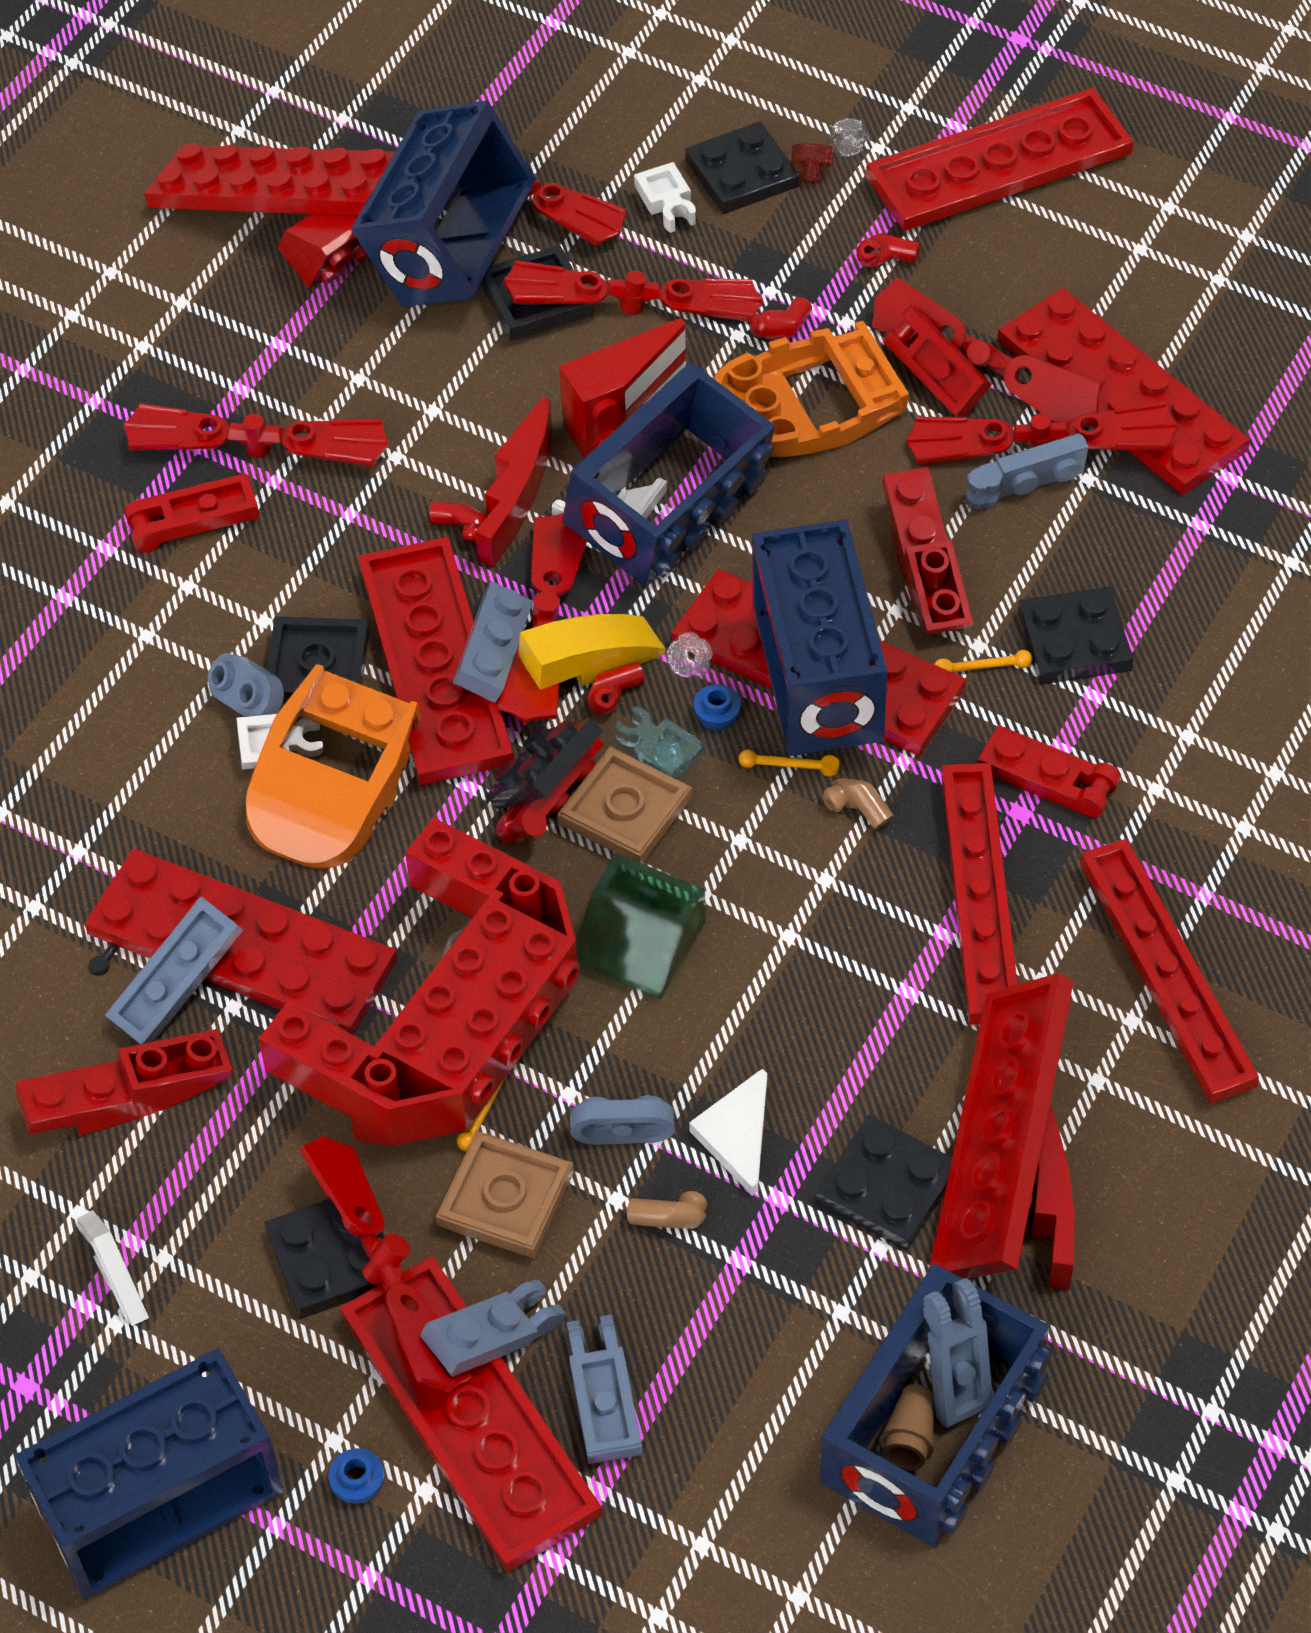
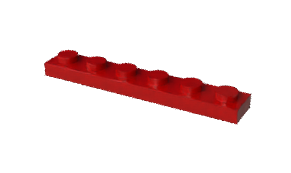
[941,763,1018,1025]
[1080,838,1259,1104]

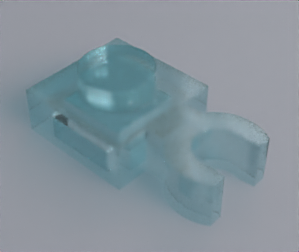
[615,706,703,779]

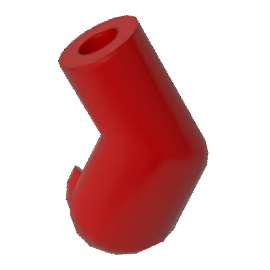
[856,233,921,267]
[750,297,812,340]
[429,501,487,542]
[587,661,645,715]

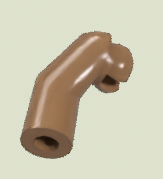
[823,778,894,830]
[627,1191,708,1229]

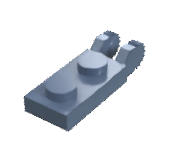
[964,433,1088,512]
[923,1278,992,1428]
[420,1279,566,1377]
[566,1314,643,1464]

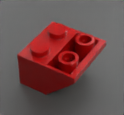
[277,214,369,288]

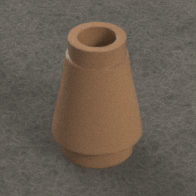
[879,1385,934,1471]

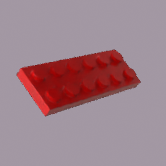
[866,87,1134,232]
[144,144,395,216]
[997,287,1250,496]
[358,537,513,786]
[671,568,966,757]
[84,848,398,1035]
[929,973,1074,1279]
[340,1255,602,1573]

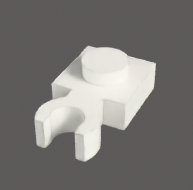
[634,162,696,233]
[237,714,323,769]

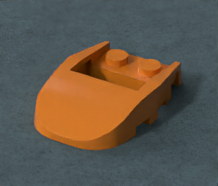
[714,321,909,457]
[246,664,422,869]

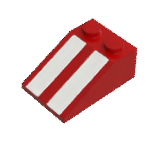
[559,318,686,458]

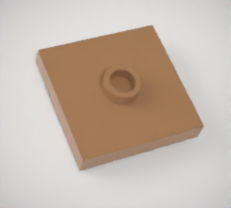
[557,746,692,866]
[436,1131,574,1259]

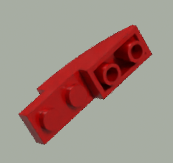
[882,467,973,635]
[15,1029,233,1136]

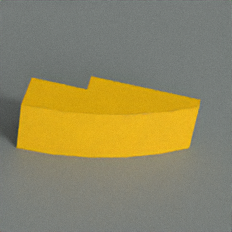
[519,614,666,690]

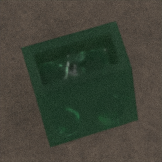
[576,853,706,998]

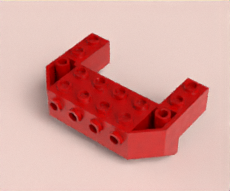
[258,817,580,1146]

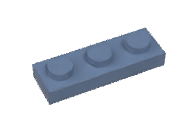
[452,581,533,703]
[105,897,243,1044]

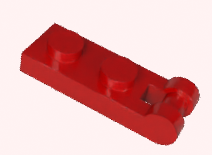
[882,304,992,417]
[124,473,260,552]
[977,725,1122,818]
[496,738,604,845]

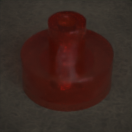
[791,143,834,183]

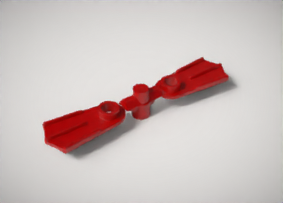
[525,180,627,246]
[503,260,763,322]
[872,277,1101,426]
[906,402,1178,465]
[123,403,389,466]
[497,513,587,724]
[300,1136,472,1392]

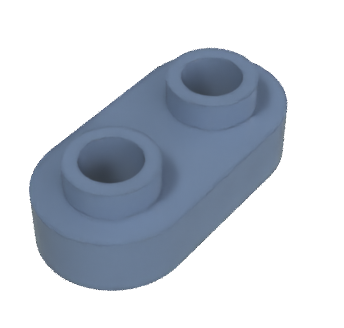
[208,653,284,717]
[570,1095,675,1145]

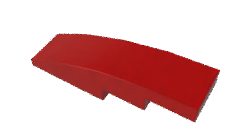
[475,397,553,568]
[1031,1106,1075,1290]

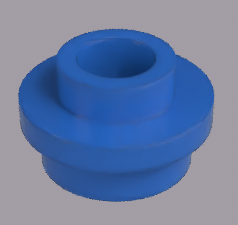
[693,684,741,730]
[328,1448,384,1504]

